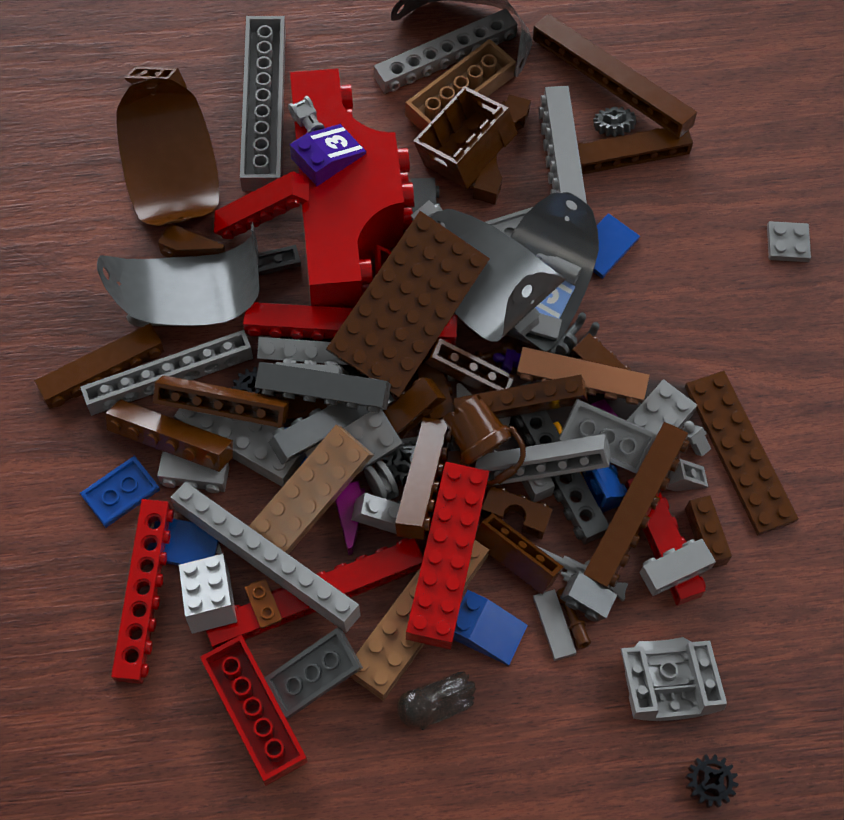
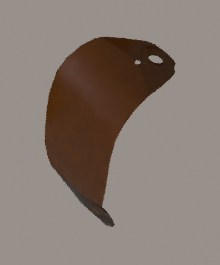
[116,77,219,226]

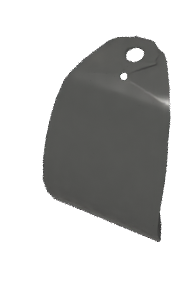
[391,0,532,77]
[506,192,599,351]
[430,209,566,342]
[97,222,260,326]

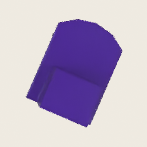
[493,349,521,374]

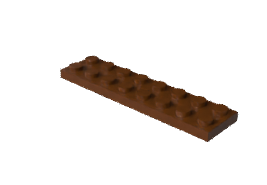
[685,370,799,536]

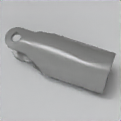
[536,253,582,284]

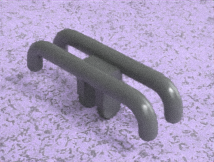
[549,312,600,357]

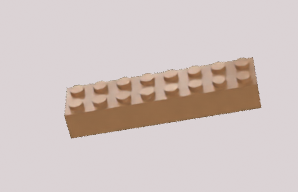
[350,540,489,701]

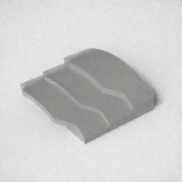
[621,637,727,721]

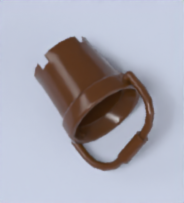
[443,394,526,486]

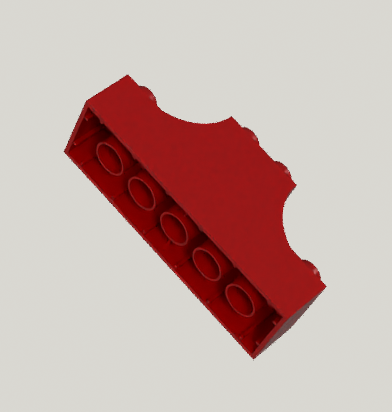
[290,68,414,308]

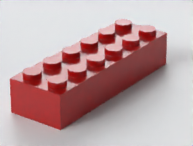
[200,635,308,786]

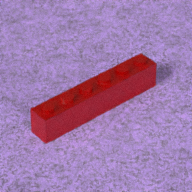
[214,171,309,239]
[625,477,706,606]

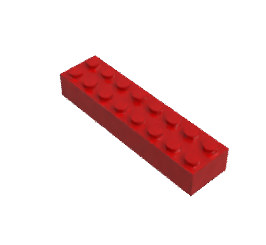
[405,462,489,650]

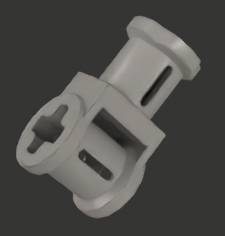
[288,96,325,133]

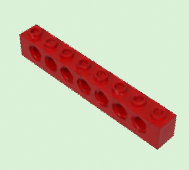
[111,499,174,684]

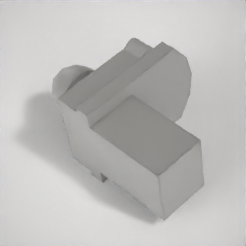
[683,421,711,456]

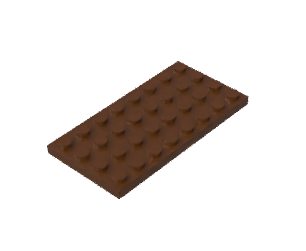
[326,211,490,398]

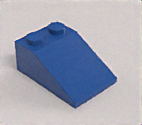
[453,590,528,666]

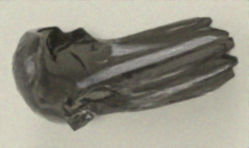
[397,671,476,730]

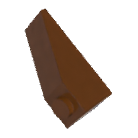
[124,66,187,95]
[158,224,226,258]

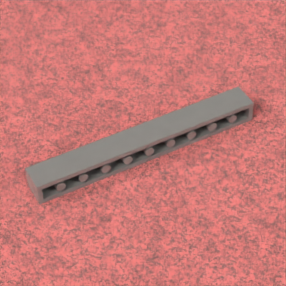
[170,482,361,633]

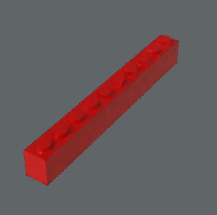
[243,302,458,346]
[206,538,423,649]

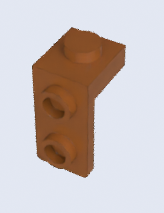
[244,579,282,629]

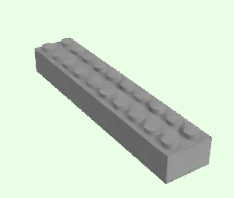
[240,16,286,191]

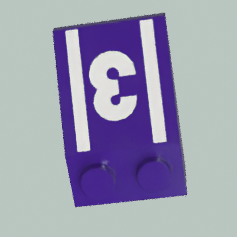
[290,124,366,186]

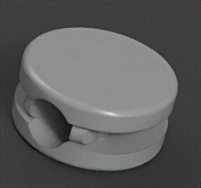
[364,461,399,500]

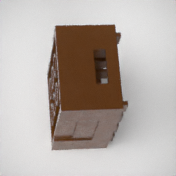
[413,86,518,189]

